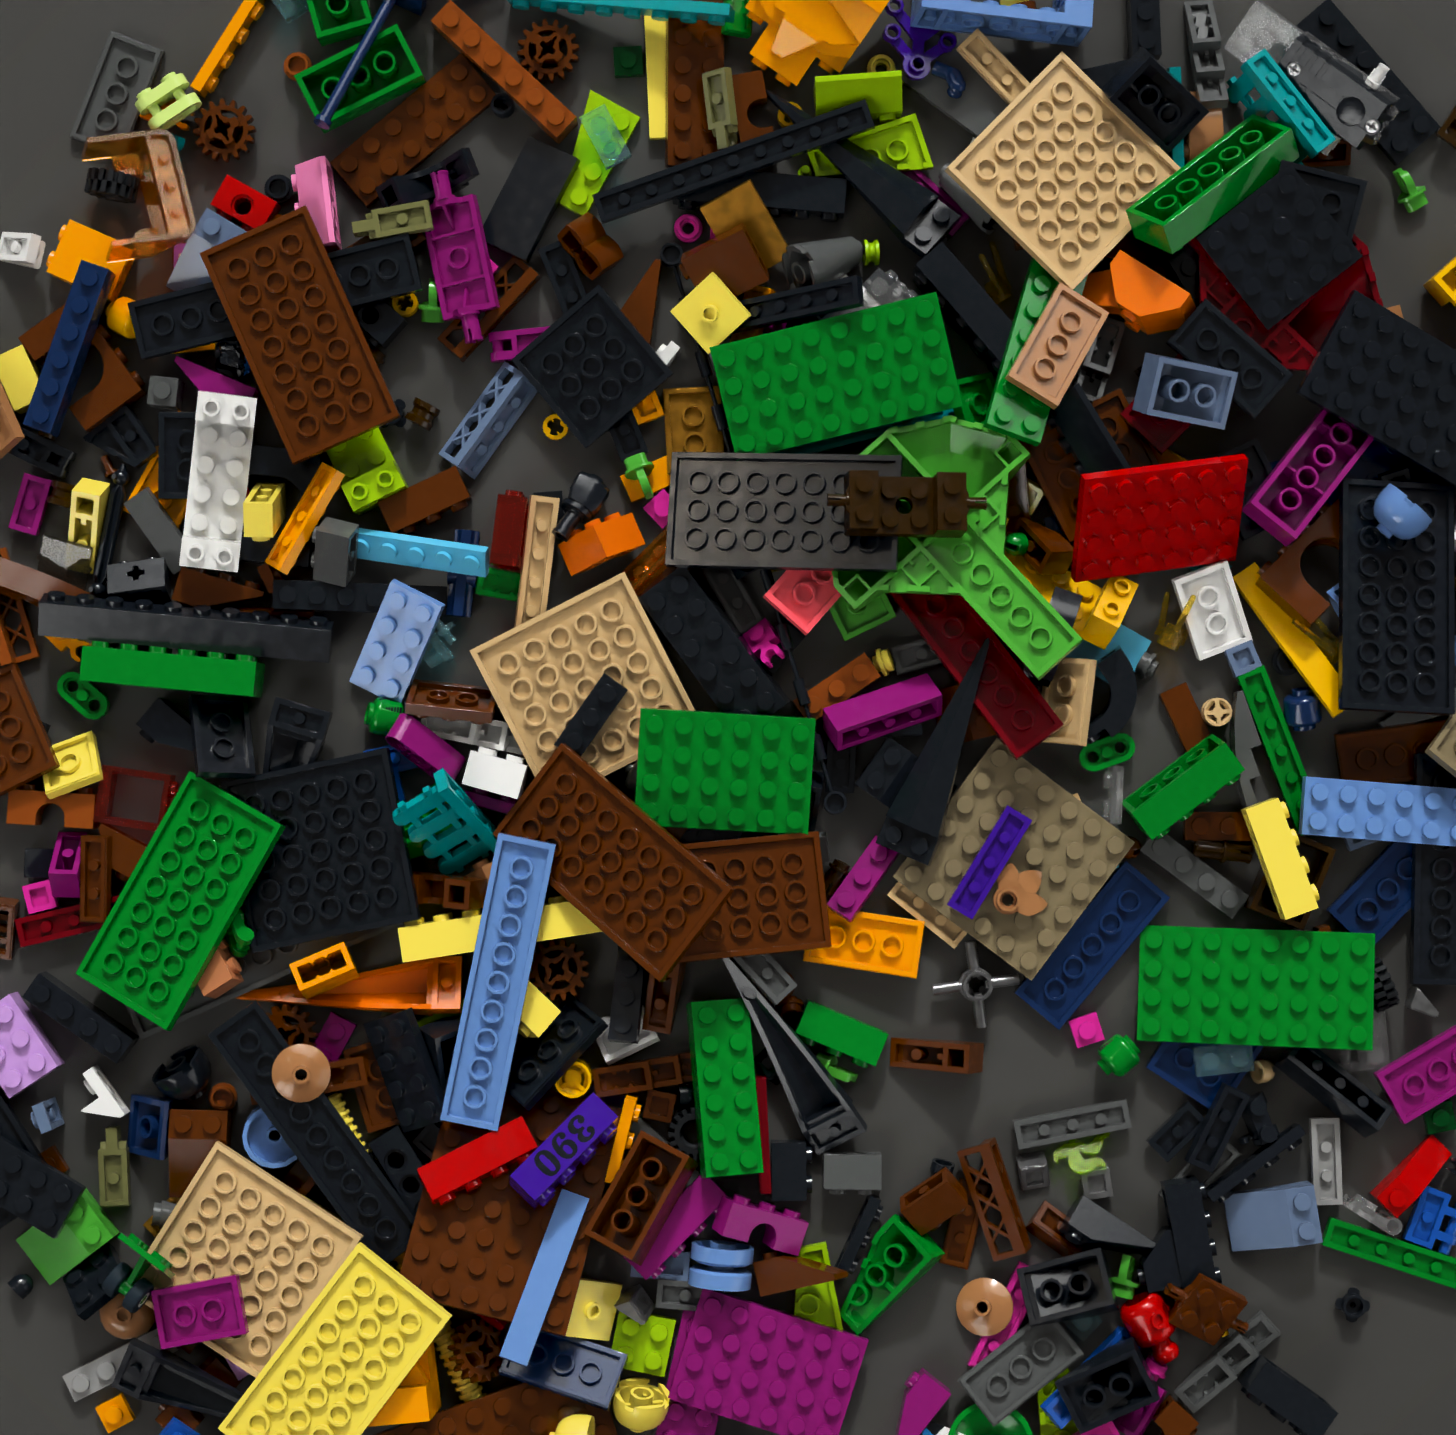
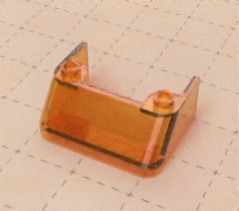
[81,129,196,263]

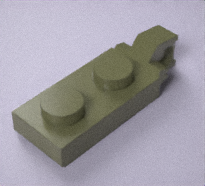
[702,67,738,150]
[351,200,434,241]
[98,1125,131,1207]

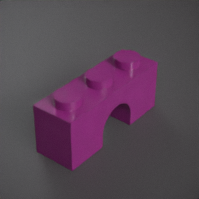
[712,1194,809,1256]

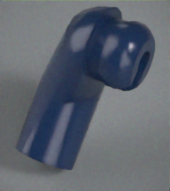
[932,61,966,99]

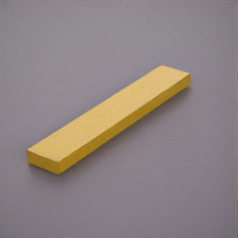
[1233,562,1345,718]

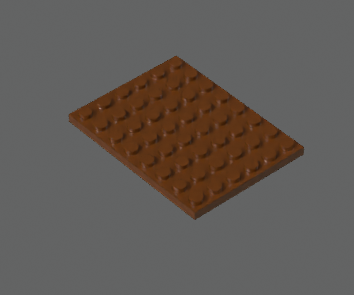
[400,1090,622,1337]

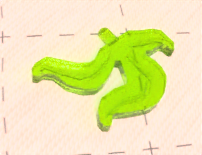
[1053,1132,1110,1175]

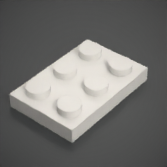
[1171,560,1253,661]

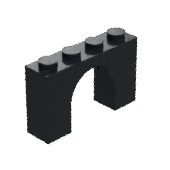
[239,445,328,569]

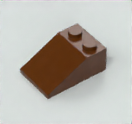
[168,1109,233,1197]

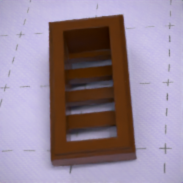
[0,897,19,960]

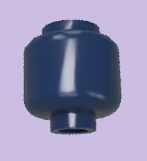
[1283,687,1322,731]

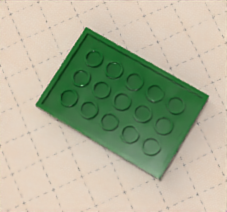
[635,708,816,835]

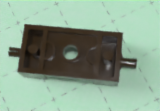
[827,470,987,538]

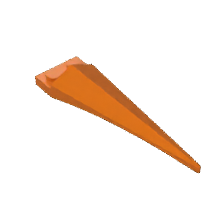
[236,956,463,1016]

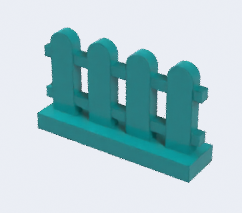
[1226,48,1336,165]
[392,768,497,874]

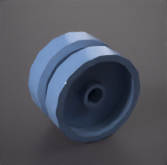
[242,1105,297,1169]
[688,1240,754,1292]

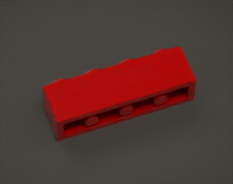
[417,1116,538,1205]

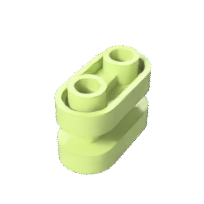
[135,72,202,135]

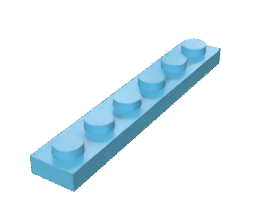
[357,528,489,578]

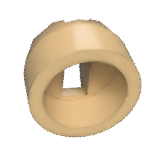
[1250,1060,1275,1084]

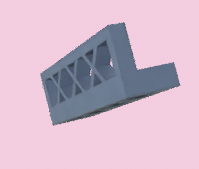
[439,362,538,480]

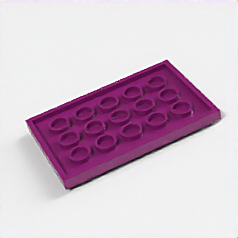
[668,1289,869,1435]

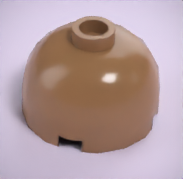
[99,1293,156,1340]

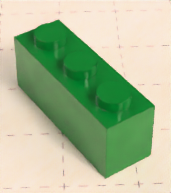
[795,999,889,1068]

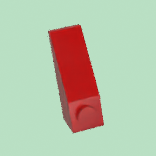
[1370,1134,1452,1218]

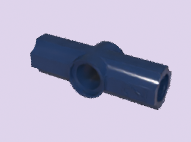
[446,529,480,618]

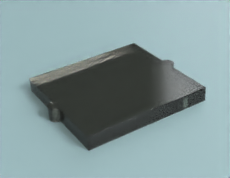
[37,534,93,591]

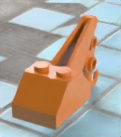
[1082,250,1196,335]

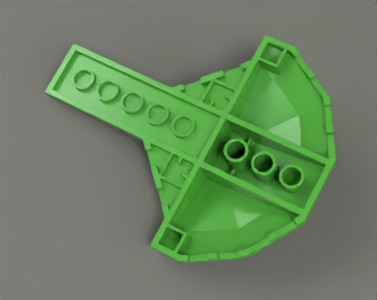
[832,415,1083,680]

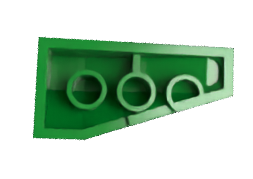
[840,1214,945,1336]

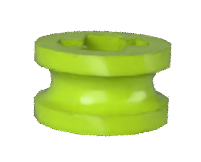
[862,239,880,266]

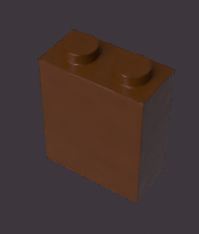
[679,223,769,297]

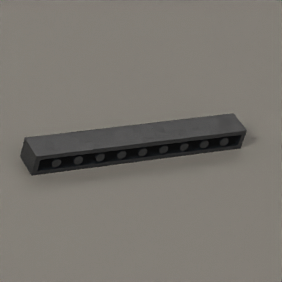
[38,591,334,663]

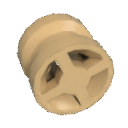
[1200,698,1232,727]

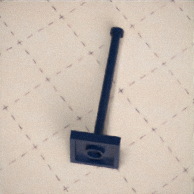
[314,0,427,130]

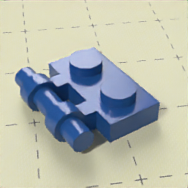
[1402,1186,1456,1255]

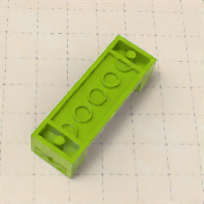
[326,427,408,515]

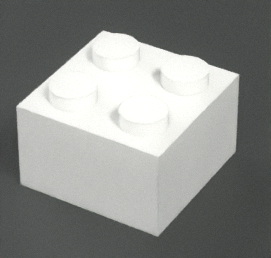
[461,746,530,799]

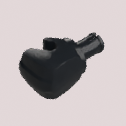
[552,471,610,542]

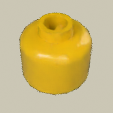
[106,296,136,339]

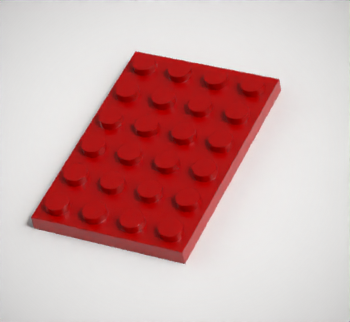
[1071,454,1249,582]

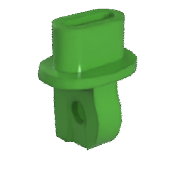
[1393,168,1428,213]
[418,278,444,323]
[623,452,654,500]
[816,1053,858,1082]
[1111,1254,1140,1300]

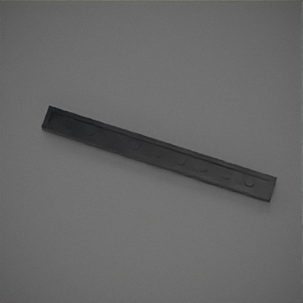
[592,99,875,224]

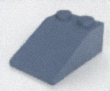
[166,208,247,291]
[1132,352,1238,430]
[1223,1181,1323,1252]

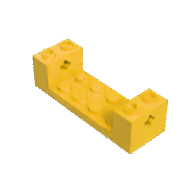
[1005,518,1139,650]

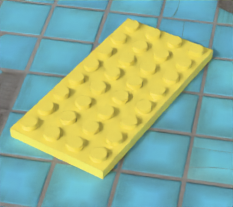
[218,1242,453,1435]

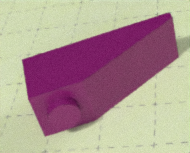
[174,356,260,399]
[895,1367,951,1435]

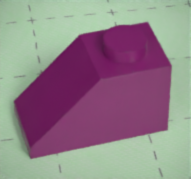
[48,832,87,898]

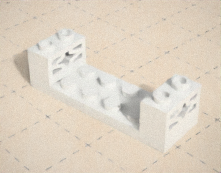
[179,390,257,572]

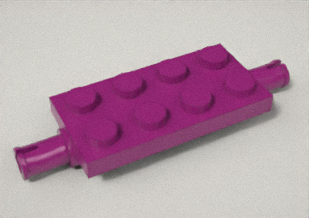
[425,170,500,344]

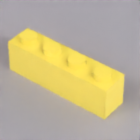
[1241,798,1320,920]

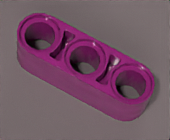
[385,713,466,780]

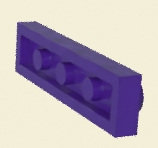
[947,805,1032,920]

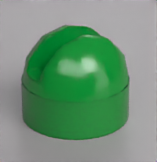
[1005,532,1029,556]

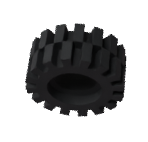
[84,167,140,203]
[1374,956,1400,1013]
[668,1106,699,1160]

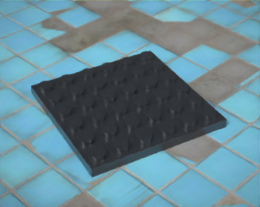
[221,748,421,953]

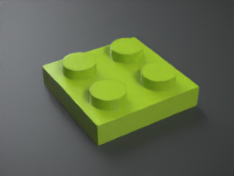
[611,1311,676,1377]

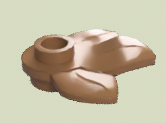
[993,863,1048,916]

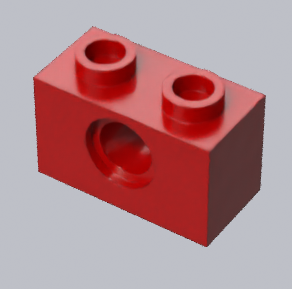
[210,174,281,231]

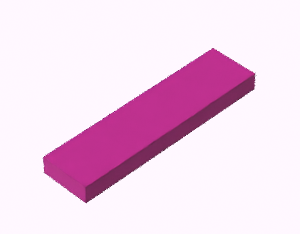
[967,1261,1029,1368]

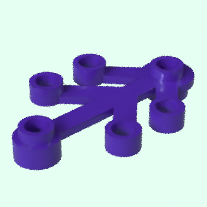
[882,0,957,80]

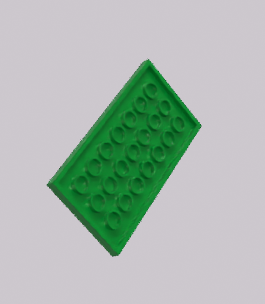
[710,292,963,461]
[75,771,285,1031]
[1137,925,1375,1051]

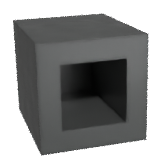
[147,375,185,411]

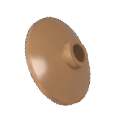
[272,1044,331,1102]
[956,1278,1014,1336]

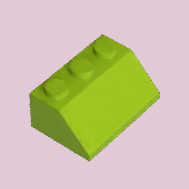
[813,70,903,123]

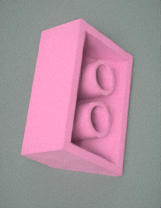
[291,156,342,253]

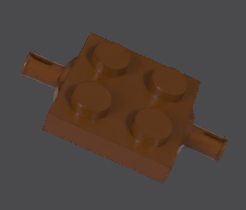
[1164,1273,1249,1346]

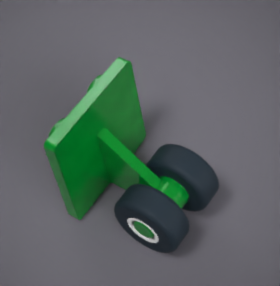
[102,1233,175,1313]

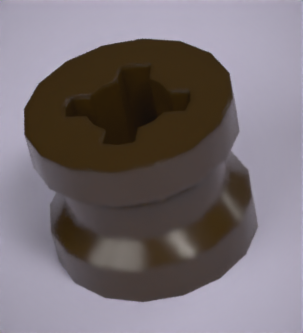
[405,397,441,431]
[46,480,75,509]

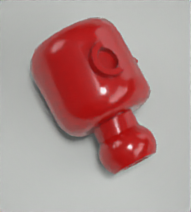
[1120,1291,1179,1364]

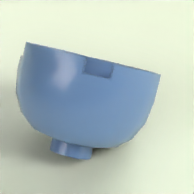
[1373,483,1432,540]

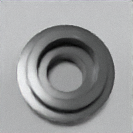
[1135,652,1160,680]

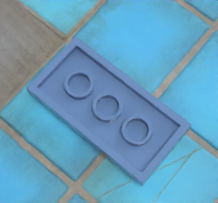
[349,579,445,704]

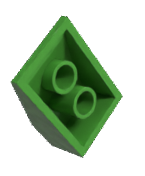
[16,1188,120,1285]

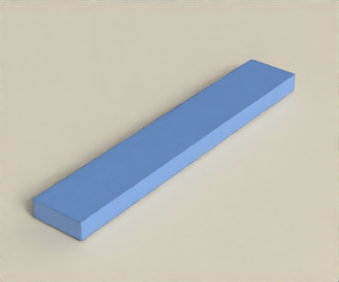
[499,1189,589,1367]

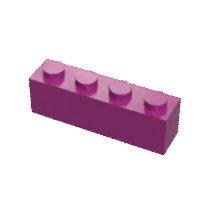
[823,673,943,751]
[624,1174,728,1280]

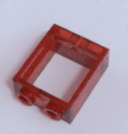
[489,490,529,571]
[93,764,179,831]

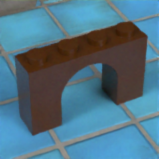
[18,303,147,432]
[1255,498,1339,631]

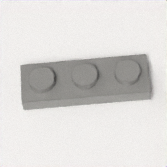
[1309,1117,1343,1205]

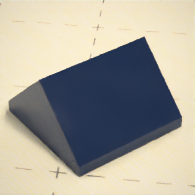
[127,1094,176,1160]

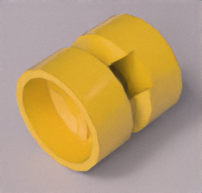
[554,1058,593,1098]

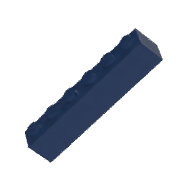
[23,260,115,437]

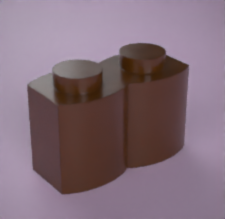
[557,212,624,280]

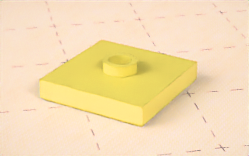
[670,272,752,354]
[43,730,104,799]
[566,1278,623,1341]

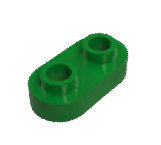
[57,672,110,720]
[1078,733,1135,772]

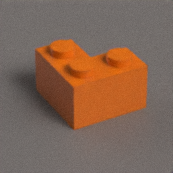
[558,512,646,576]

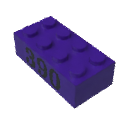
[510,1092,618,1209]

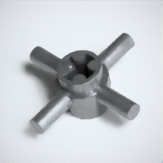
[932,941,1020,1028]

